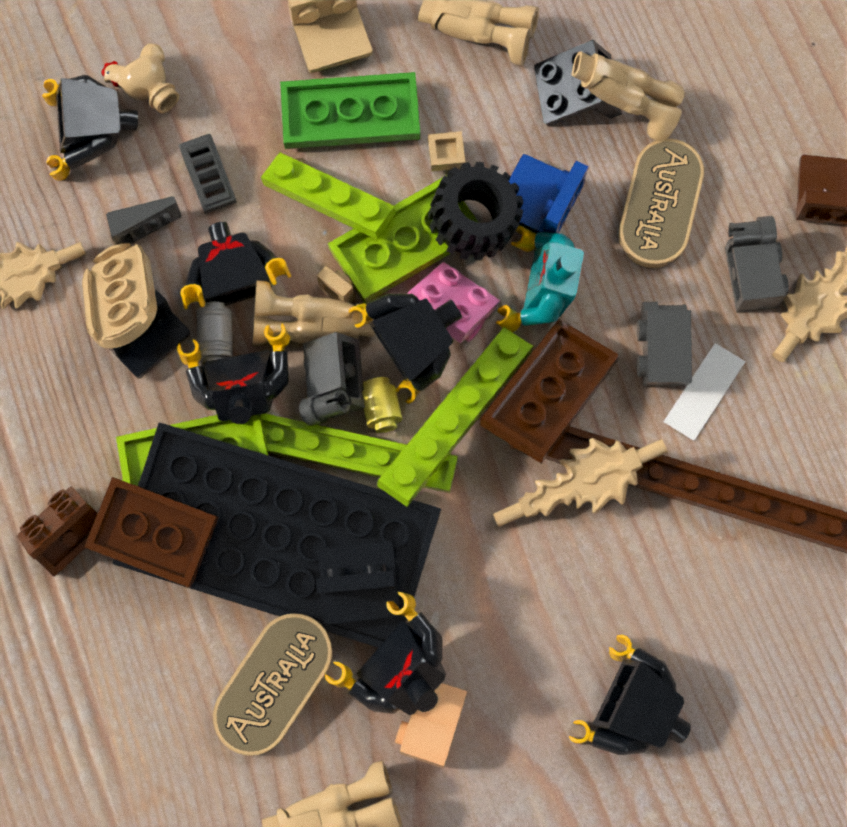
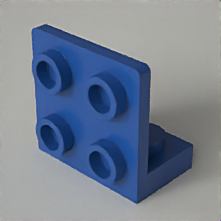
[509,154,588,233]

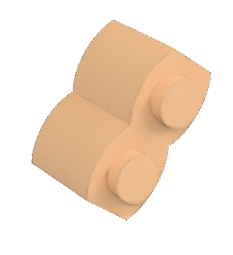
[395,683,467,768]

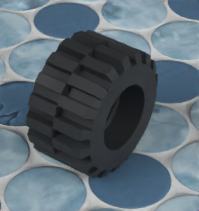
[428,162,523,261]

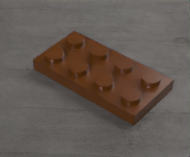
[480,319,619,464]

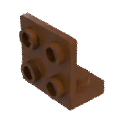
[796,155,847,225]

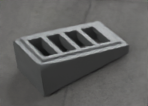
[179,134,237,214]
[106,196,182,245]

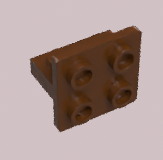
[17,486,98,577]

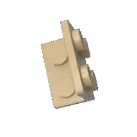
[287,0,373,73]

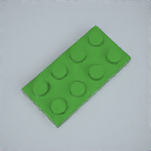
[280,72,420,149]

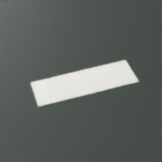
[663,343,746,441]

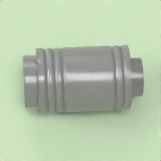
[196,302,233,366]

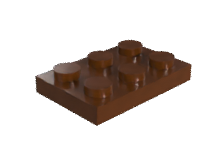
[84,477,219,588]

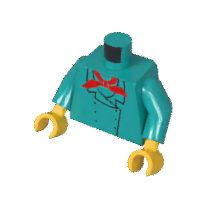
[496,226,584,332]

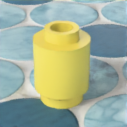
[362,377,403,433]

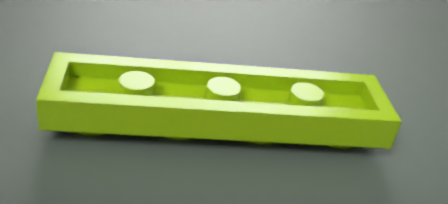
[261,152,396,240]

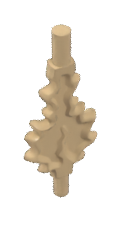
[0,241,86,309]
[772,247,847,362]
[493,438,668,527]

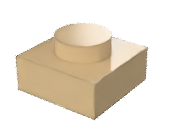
[428,131,466,172]
[317,266,355,303]

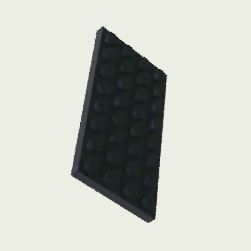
[112,422,442,648]

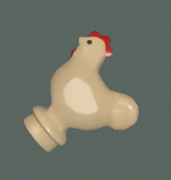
[101,43,179,113]

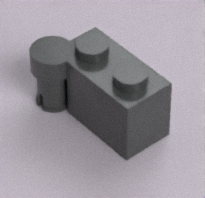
[725,216,789,313]
[637,302,692,386]
[299,332,365,426]

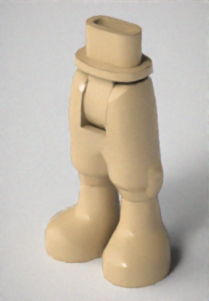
[418,0,539,66]
[572,51,684,141]
[252,280,375,347]
[262,760,403,827]

